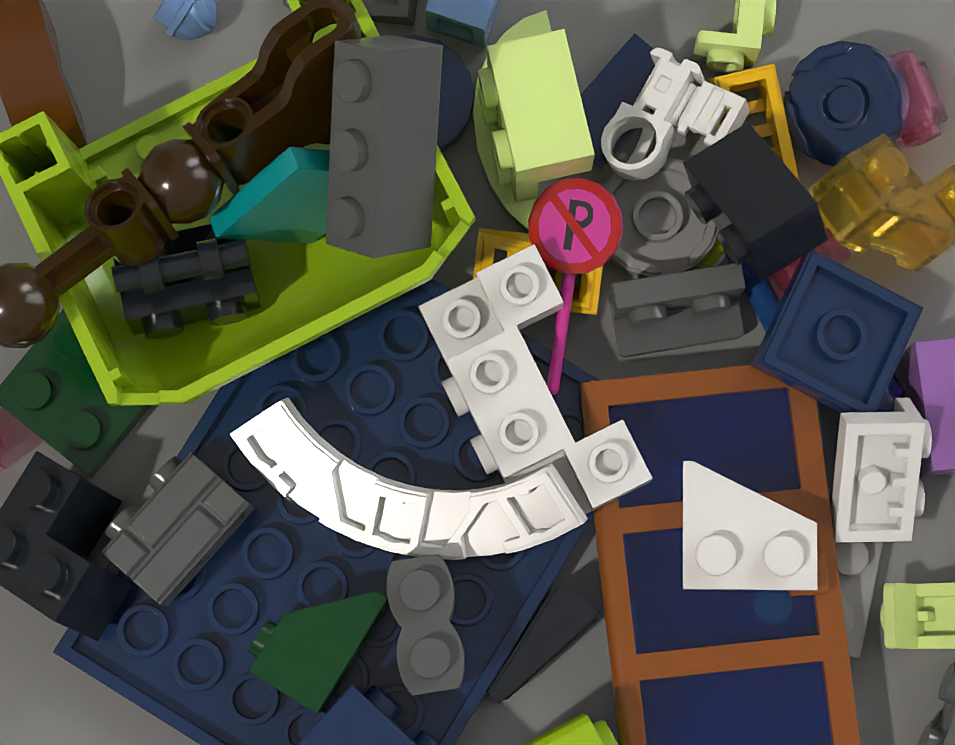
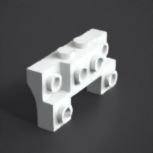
[419,244,653,515]

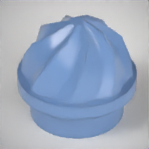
[153,0,217,40]

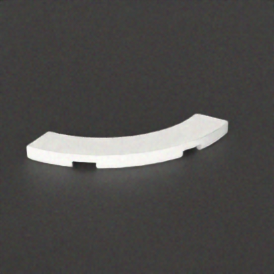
[230,397,588,560]

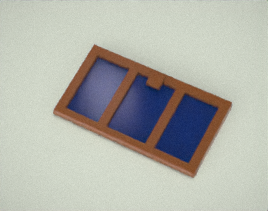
[579,365,861,745]

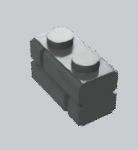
[101,452,255,606]

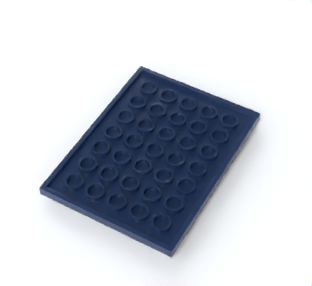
[53,279,654,745]

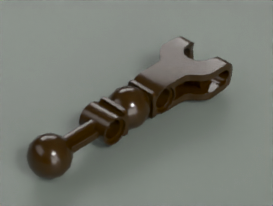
[0,0,362,348]

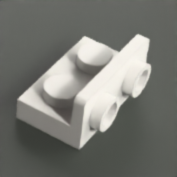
[831,398,932,542]

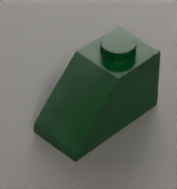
[248,591,389,714]

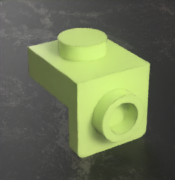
[693,0,776,72]
[880,582,955,649]

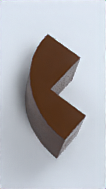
[0,0,87,149]

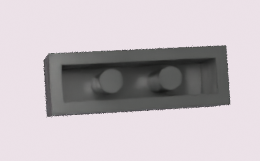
[326,35,443,258]

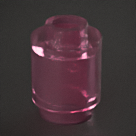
[889,50,948,149]

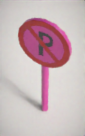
[528,178,623,395]

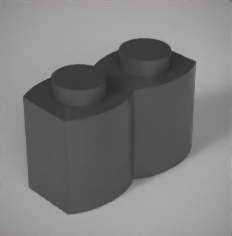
[387,554,466,696]

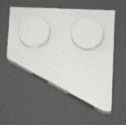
[683,461,818,591]

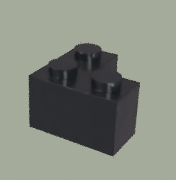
[0,451,132,641]

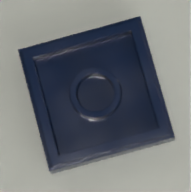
[751,250,923,413]

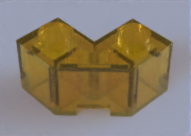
[808,133,955,272]

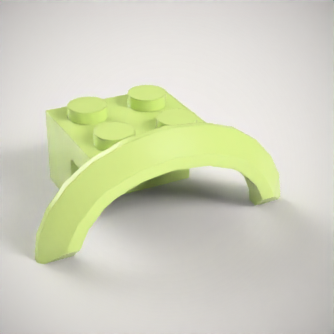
[473,10,595,231]

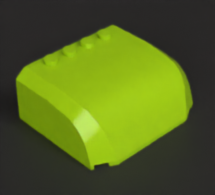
[0,0,476,406]

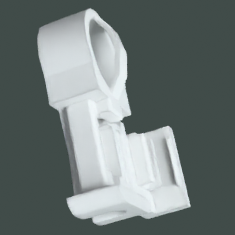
[601,48,750,181]

